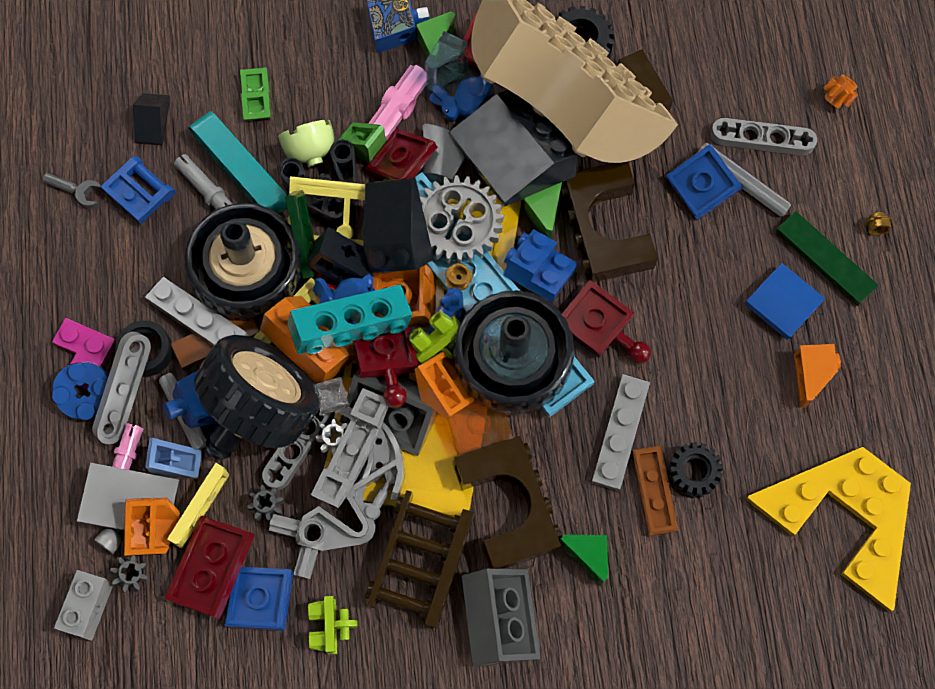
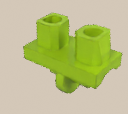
[409,310,460,364]
[308,596,358,655]

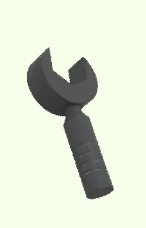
[43,173,103,210]

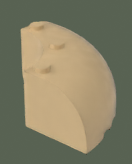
[471,0,678,163]

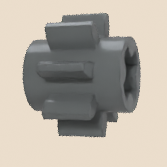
[247,485,285,523]
[109,555,148,594]

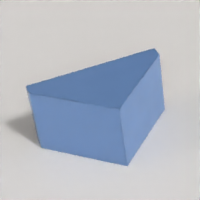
[146,438,202,479]

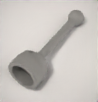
[94,528,121,554]

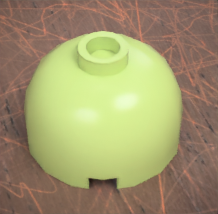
[278,120,334,167]

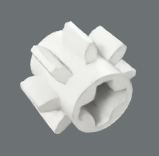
[316,419,348,456]

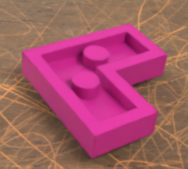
[52,318,116,390]

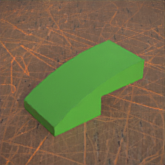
[240,67,271,121]

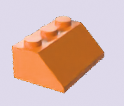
[260,296,356,388]

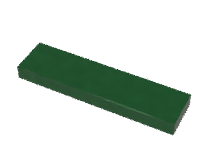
[776,211,878,306]

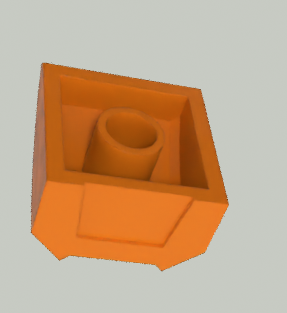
[370,264,436,325]

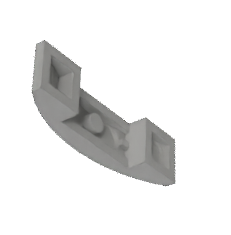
[311,388,388,508]

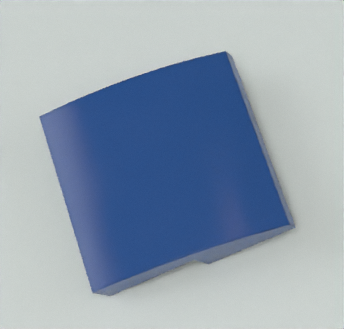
[745,263,826,340]

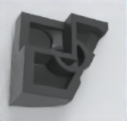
[420,123,465,186]

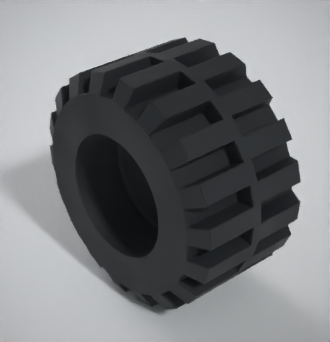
[555,6,614,59]

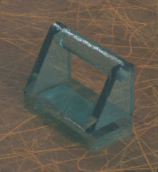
[425,31,468,94]

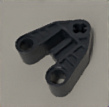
[278,139,358,229]

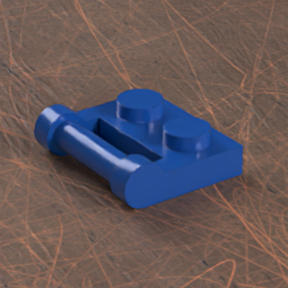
[101,156,176,225]

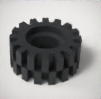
[667,442,723,498]

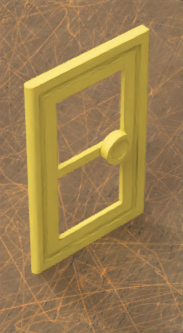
[287,177,365,248]

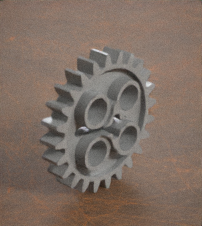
[420,175,504,264]

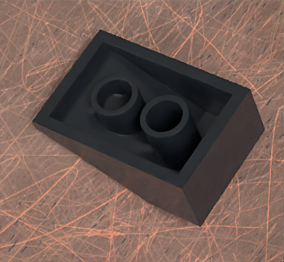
[363,177,434,273]

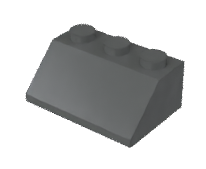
[340,370,438,456]
[462,569,541,667]

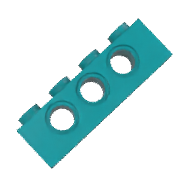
[287,285,413,355]

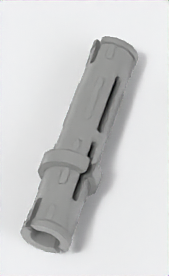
[174,154,233,210]

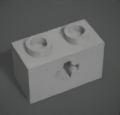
[54,570,113,641]

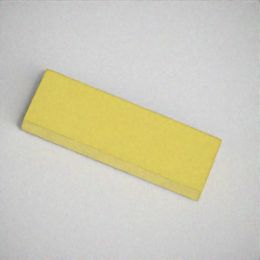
[168,463,229,549]

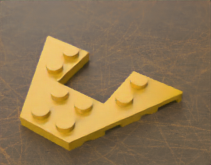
[746,447,911,613]

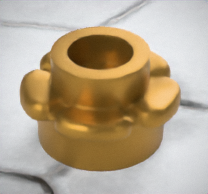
[865,212,893,236]
[445,263,473,290]

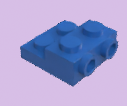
[504,229,578,302]

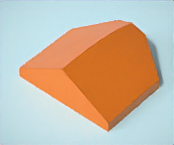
[415,352,474,419]
[123,497,180,555]

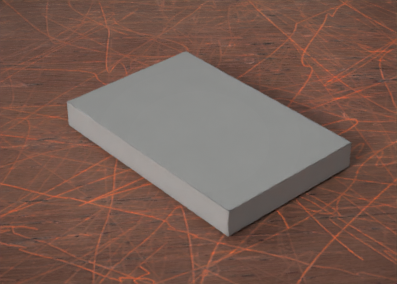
[77,463,179,530]

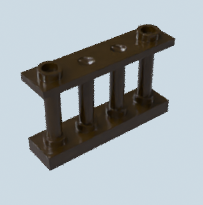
[365,490,474,629]

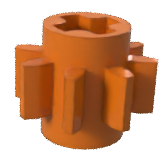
[824,75,858,108]

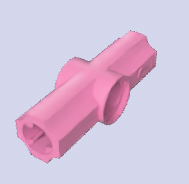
[368,65,430,141]

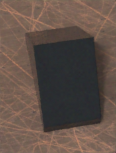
[133,93,170,146]

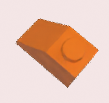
[794,344,841,408]

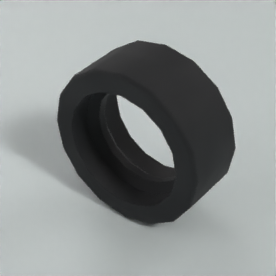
[115,320,173,377]

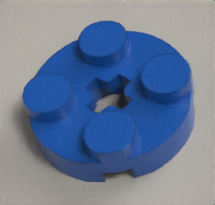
[52,361,109,420]

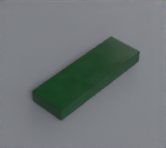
[285,190,318,279]

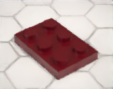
[165,516,255,619]

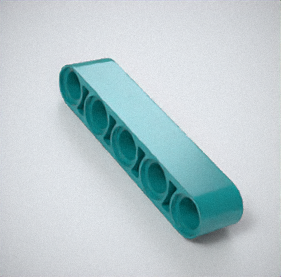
[188,111,287,214]

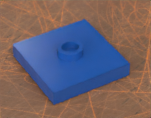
[666,144,742,220]
[225,567,294,631]

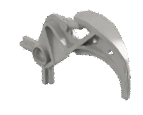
[269,405,405,579]

